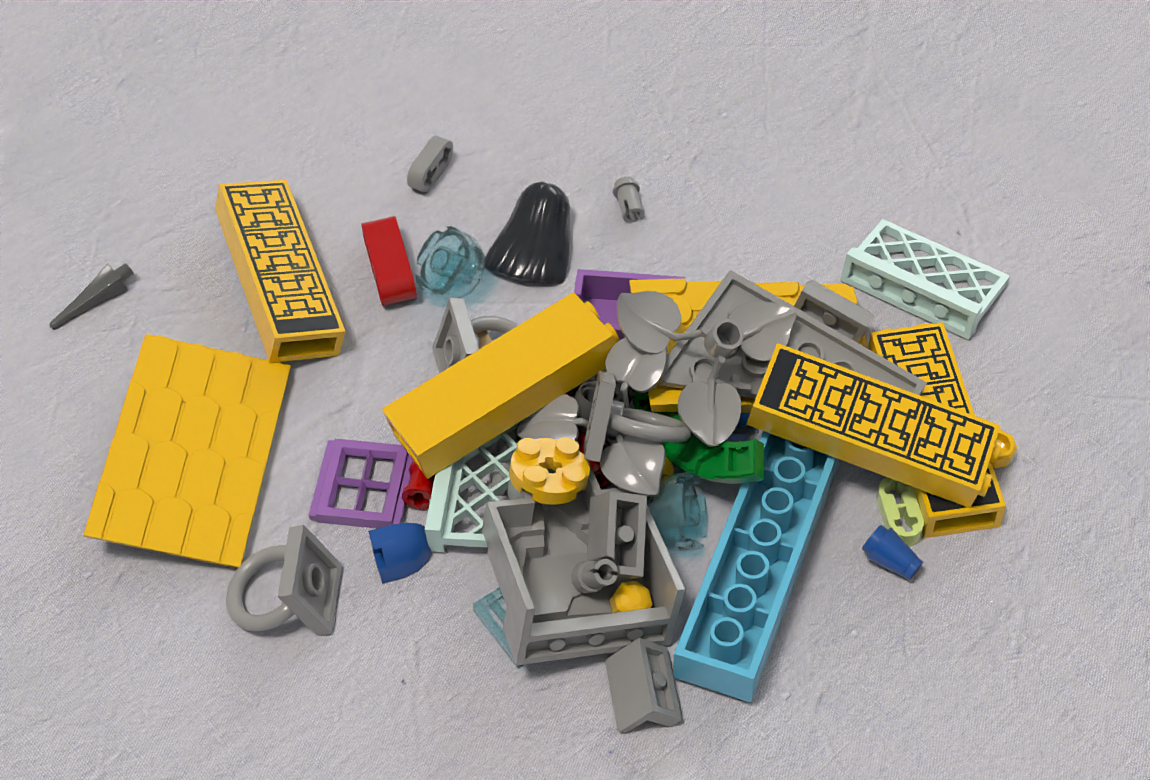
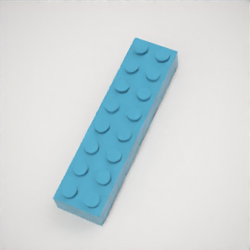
[673,431,841,703]

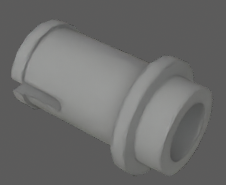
[613,177,644,222]

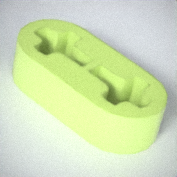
[877,477,924,547]

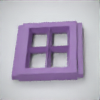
[308,438,413,529]

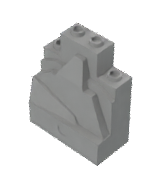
[482,461,685,666]

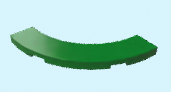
[633,392,764,484]

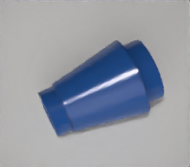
[862,525,923,580]

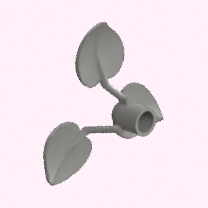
[617,291,797,447]
[517,338,668,497]

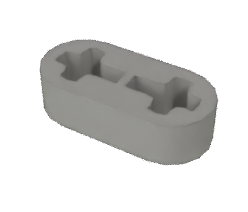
[407,135,453,192]

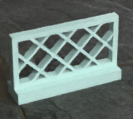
[840,219,1010,340]
[425,423,519,552]

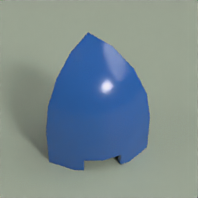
[368,522,432,584]

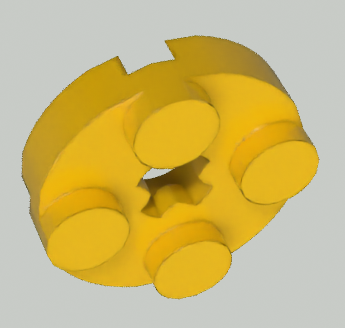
[509,437,590,505]

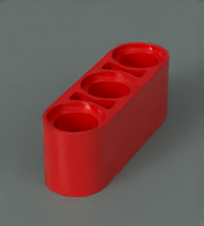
[361,216,417,306]

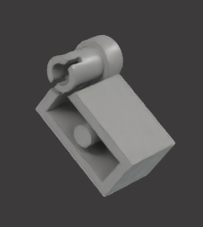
[571,491,647,594]

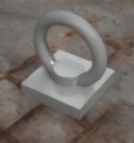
[432,298,519,373]
[583,371,692,462]
[226,525,342,636]

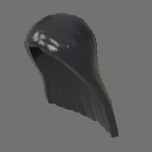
[482,181,570,283]

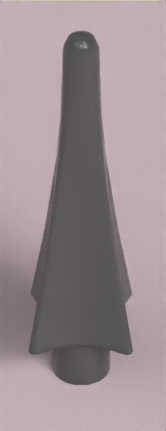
[49,263,134,329]

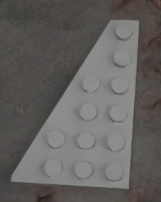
[657,270,927,398]

